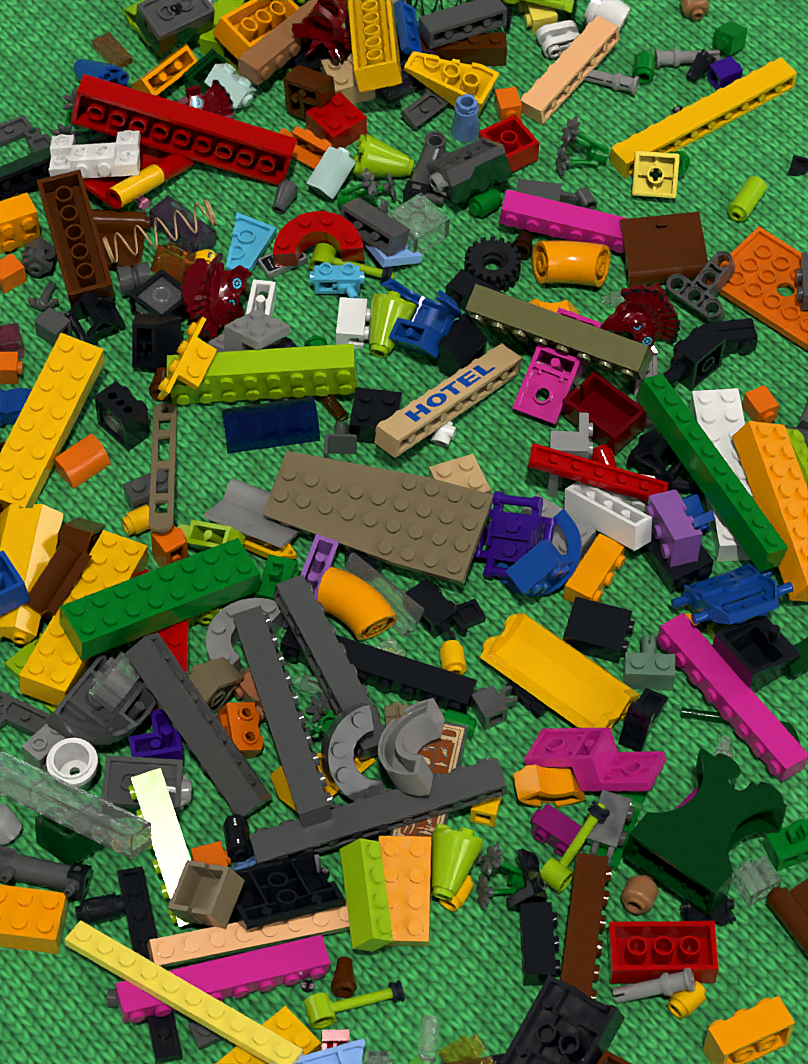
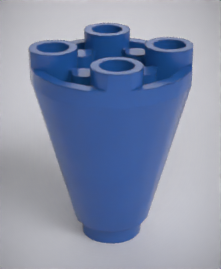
[73,59,129,87]

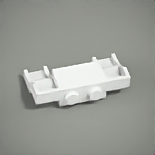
[49,130,141,178]

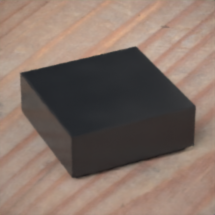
[456,599,486,629]

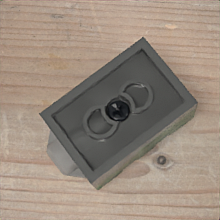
[136,0,215,55]
[427,138,513,204]
[101,755,192,823]

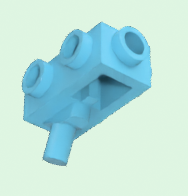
[310,263,364,298]

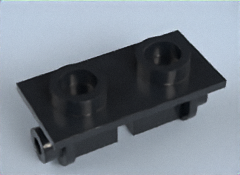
[680,896,736,925]

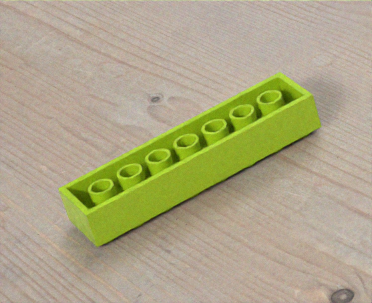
[167,344,358,405]

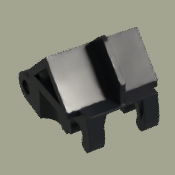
[64,291,125,345]
[627,430,685,486]

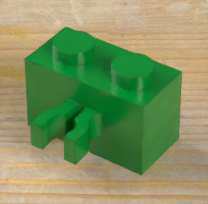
[256,554,301,601]
[763,819,808,872]

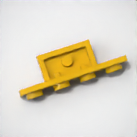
[157,317,217,401]

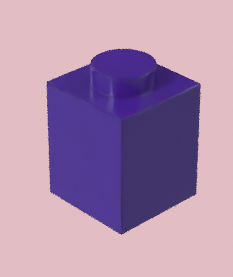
[707,56,743,91]

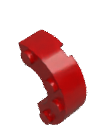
[273,211,365,267]

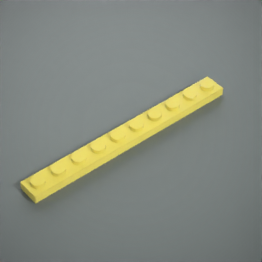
[65,920,303,1064]

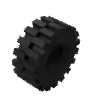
[464,237,521,293]

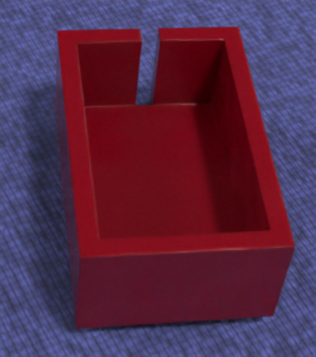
[563,372,646,455]

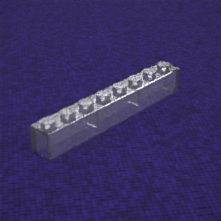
[0,750,152,859]

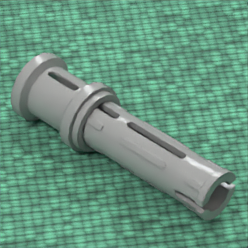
[654,48,720,68]
[583,70,640,96]
[613,967,695,1004]

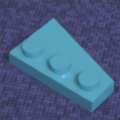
[226,213,277,280]

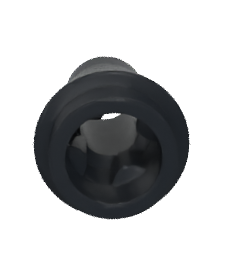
[686,49,716,82]

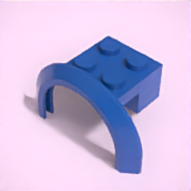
[381,279,462,358]
[496,509,582,596]

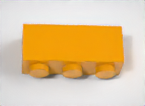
[131,45,198,96]
[564,533,626,603]

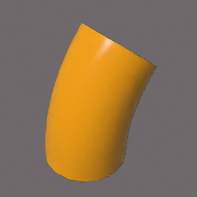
[532,241,610,287]
[317,567,398,640]

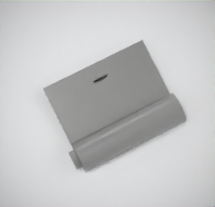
[204,478,302,548]

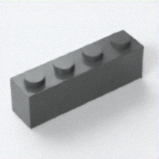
[418,0,507,49]

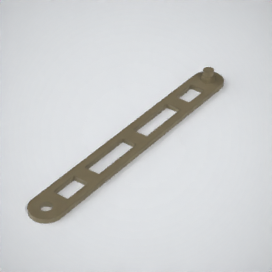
[149,403,177,534]

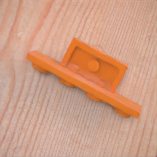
[279,126,352,178]

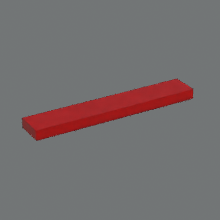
[527,443,669,502]

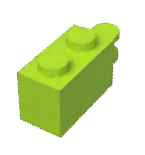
[177,520,246,551]

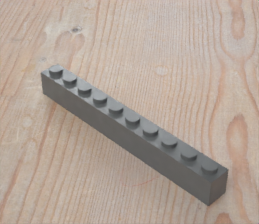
[232,605,334,828]
[249,758,507,865]

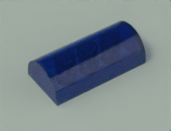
[220,396,320,454]

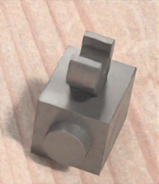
[470,685,518,730]

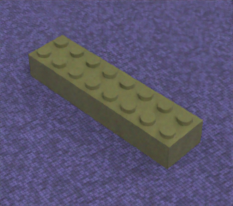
[465,284,653,382]

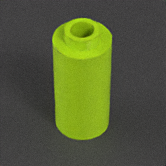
[728,176,767,222]

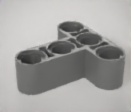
[666,251,736,323]

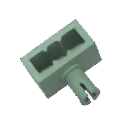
[623,635,675,691]

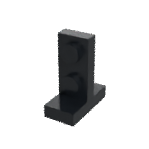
[618,688,669,752]

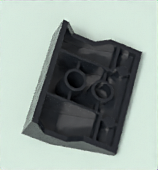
[231,851,346,930]
[500,975,625,1064]

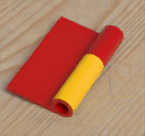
[83,144,194,209]

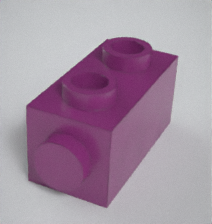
[530,803,587,861]

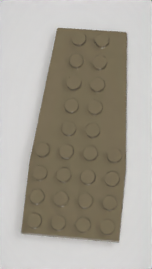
[263,451,494,585]

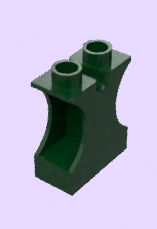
[625,748,787,917]

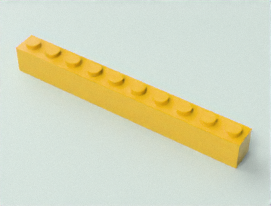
[609,57,797,179]

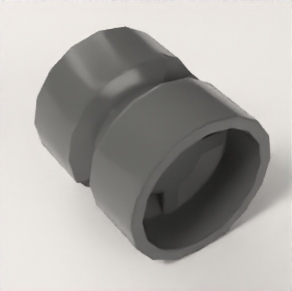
[116,262,152,296]

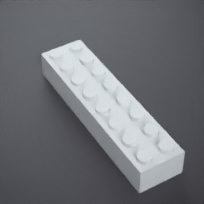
[689,388,755,562]

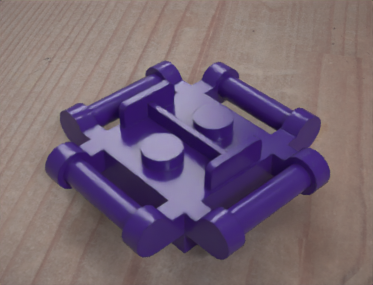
[474,491,557,578]

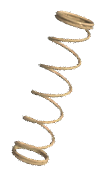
[102,198,217,264]

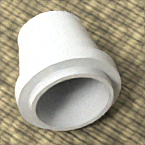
[583,0,631,32]
[46,738,98,794]

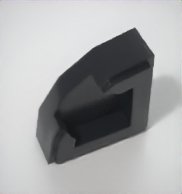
[788,155,808,176]

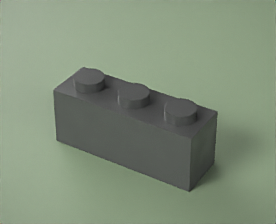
[340,197,410,256]

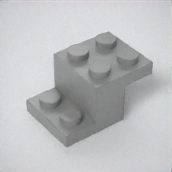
[208,309,290,352]
[547,413,593,497]

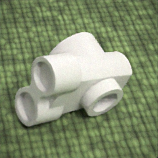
[428,421,456,447]

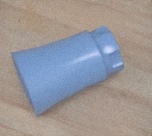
[450,94,480,143]

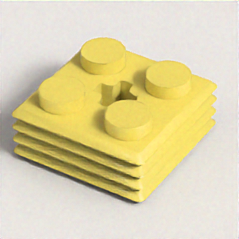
[632,151,680,198]

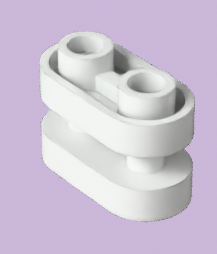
[536,20,580,58]

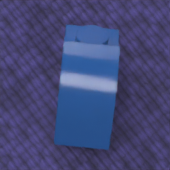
[682,494,716,533]

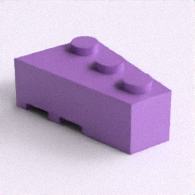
[645,490,703,567]

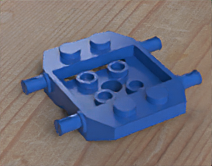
[671,564,793,625]

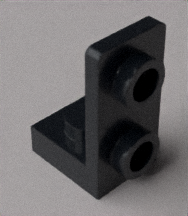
[506,848,548,911]

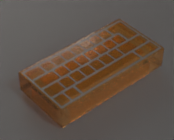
[91,32,133,68]

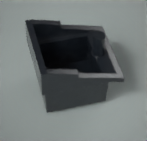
[713,615,801,693]

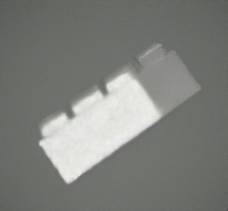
[343,552,425,637]

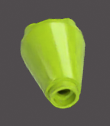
[352,134,414,177]
[369,291,417,358]
[431,824,483,900]

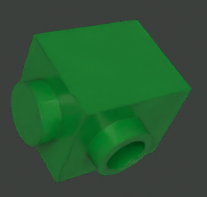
[713,21,748,55]

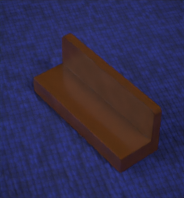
[25,544,92,620]

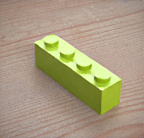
[340,838,393,952]

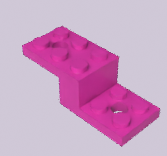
[512,308,602,425]
[524,727,667,792]

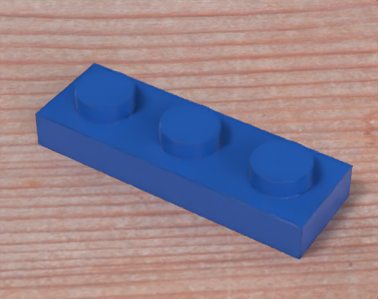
[394,0,422,56]

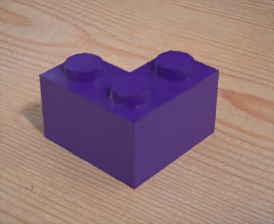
[128,709,184,765]

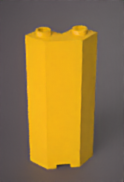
[0,504,64,645]
[480,612,640,733]

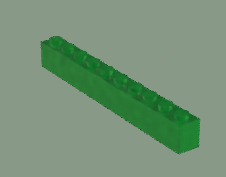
[635,374,788,572]

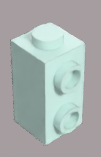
[204,63,256,108]
[306,146,356,199]

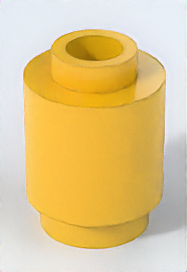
[121,504,157,536]
[439,640,467,675]
[439,875,474,912]
[667,981,706,1019]

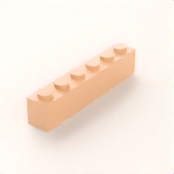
[520,16,620,125]

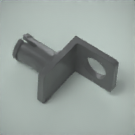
[324,421,357,458]

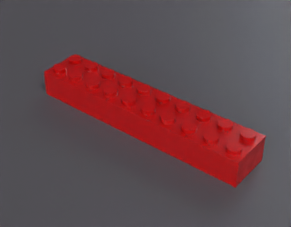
[71,74,297,185]

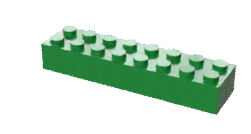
[59,538,261,660]

